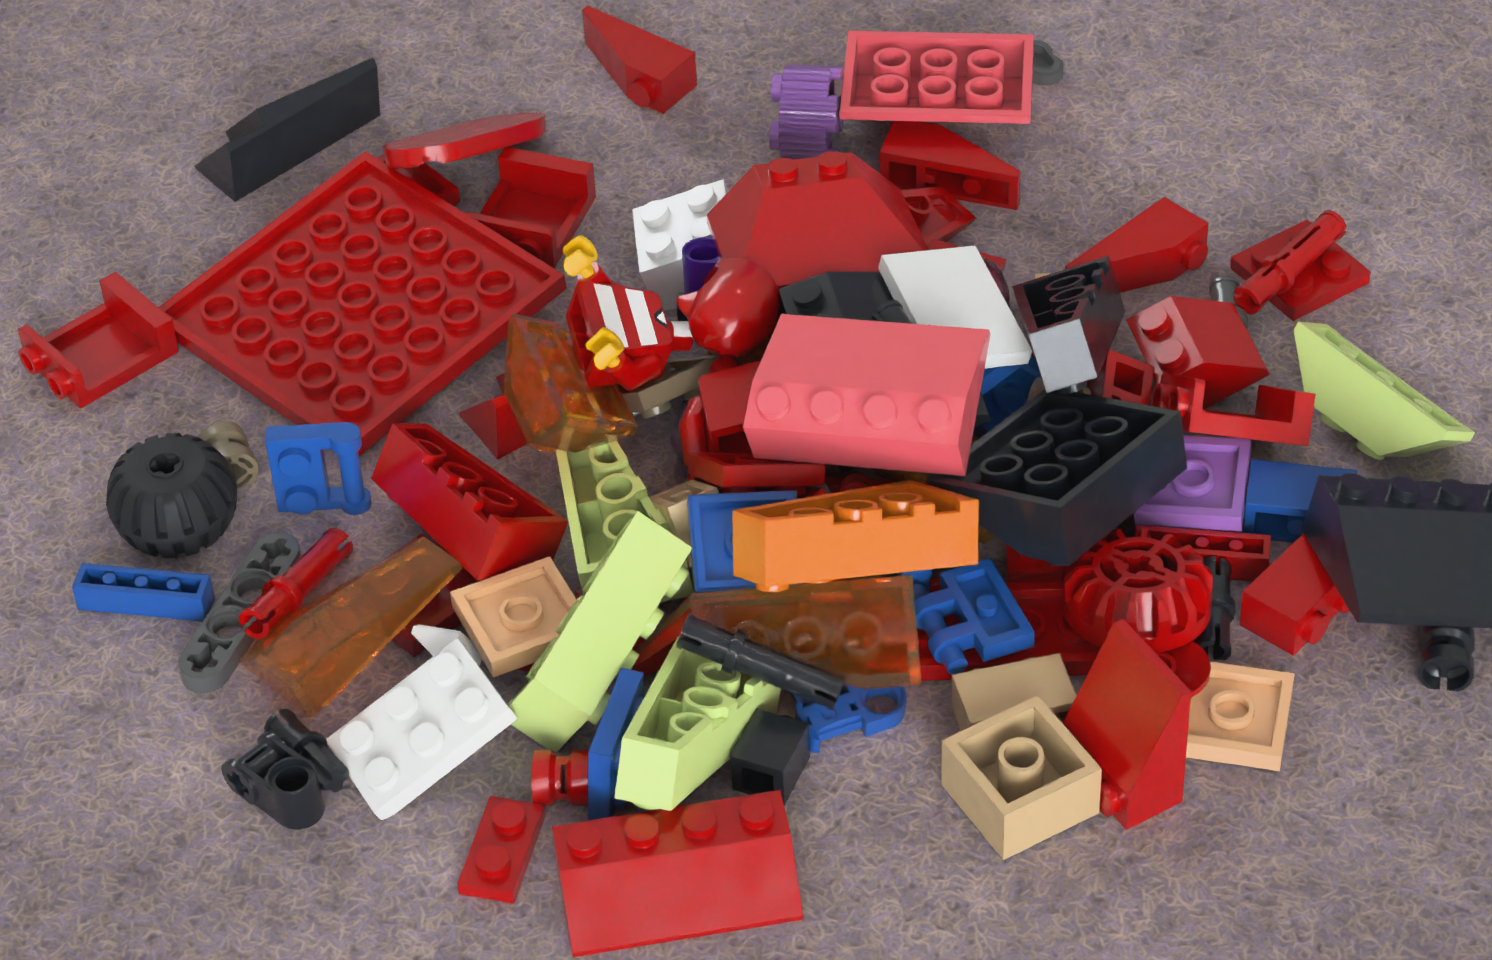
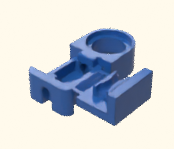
[784,659,907,753]

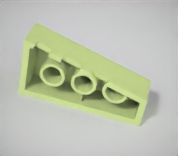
[508,511,692,752]
[615,636,781,811]

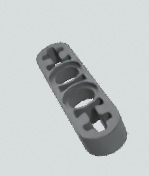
[178,532,301,693]

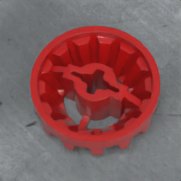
[1063,528,1213,653]

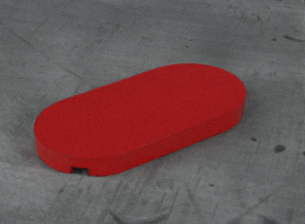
[382,112,546,168]

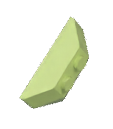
[1294,321,1475,460]

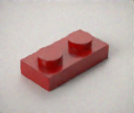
[457,796,546,903]

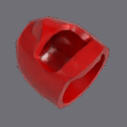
[676,258,783,357]

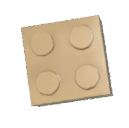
[941,695,1102,860]

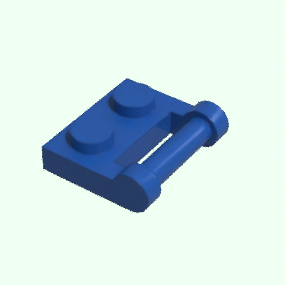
[265,422,372,515]

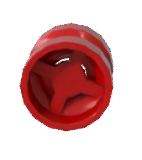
[531,750,589,806]

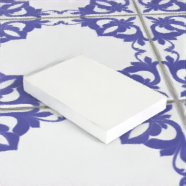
[878,246,1032,369]

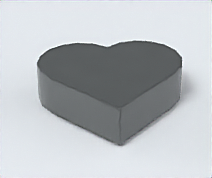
[1032,40,1064,85]

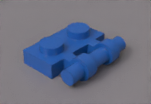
[905,558,1035,675]

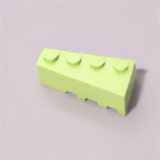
[552,417,694,603]

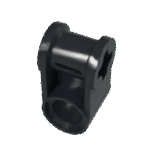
[221,731,325,830]

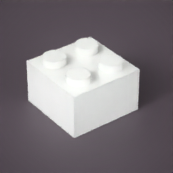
[632,179,729,310]

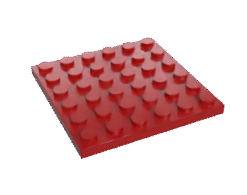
[159,151,567,456]

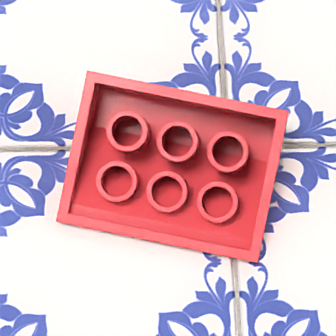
[839,31,1034,124]
[743,314,990,476]

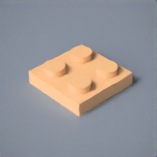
[450,556,577,677]
[1186,661,1295,771]

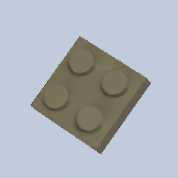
[591,355,721,420]

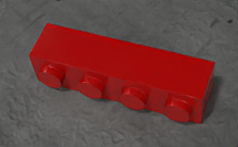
[1135,525,1271,581]

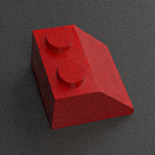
[1126,296,1270,409]

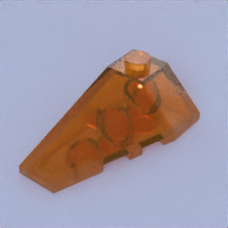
[238,536,462,718]

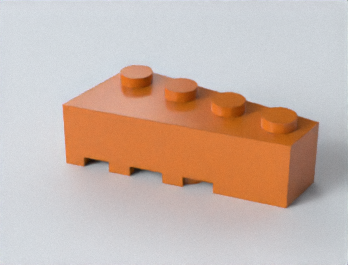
[732,480,979,592]

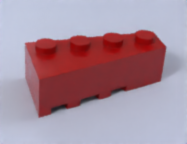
[371,423,569,580]

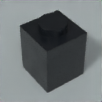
[730,708,810,805]

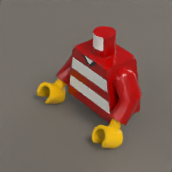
[563,235,693,390]

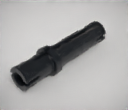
[676,614,846,711]

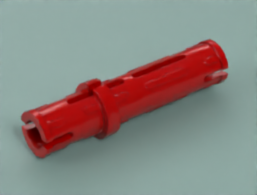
[1233,210,1347,315]
[239,528,353,639]

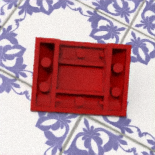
[707,151,928,289]

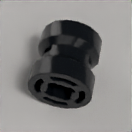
[1418,625,1475,691]

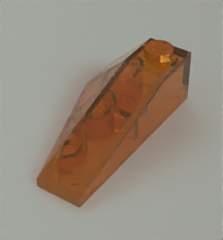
[691,575,922,690]

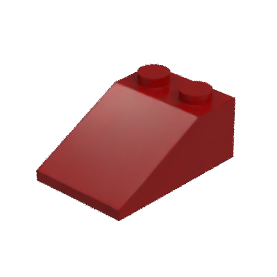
[1063,619,1191,830]

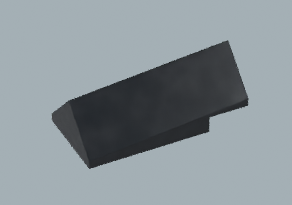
[195,57,380,202]

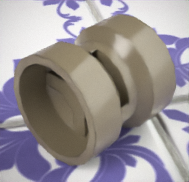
[197,421,259,488]

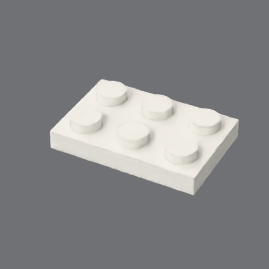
[326,638,518,820]

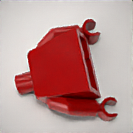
[679,356,837,484]

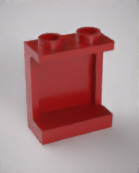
[466,147,596,269]
[18,272,179,409]
[1151,373,1316,446]

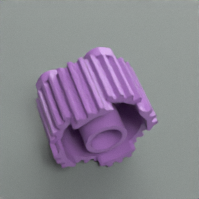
[769,65,843,160]

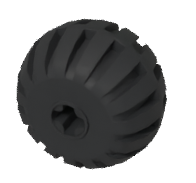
[106,433,237,558]

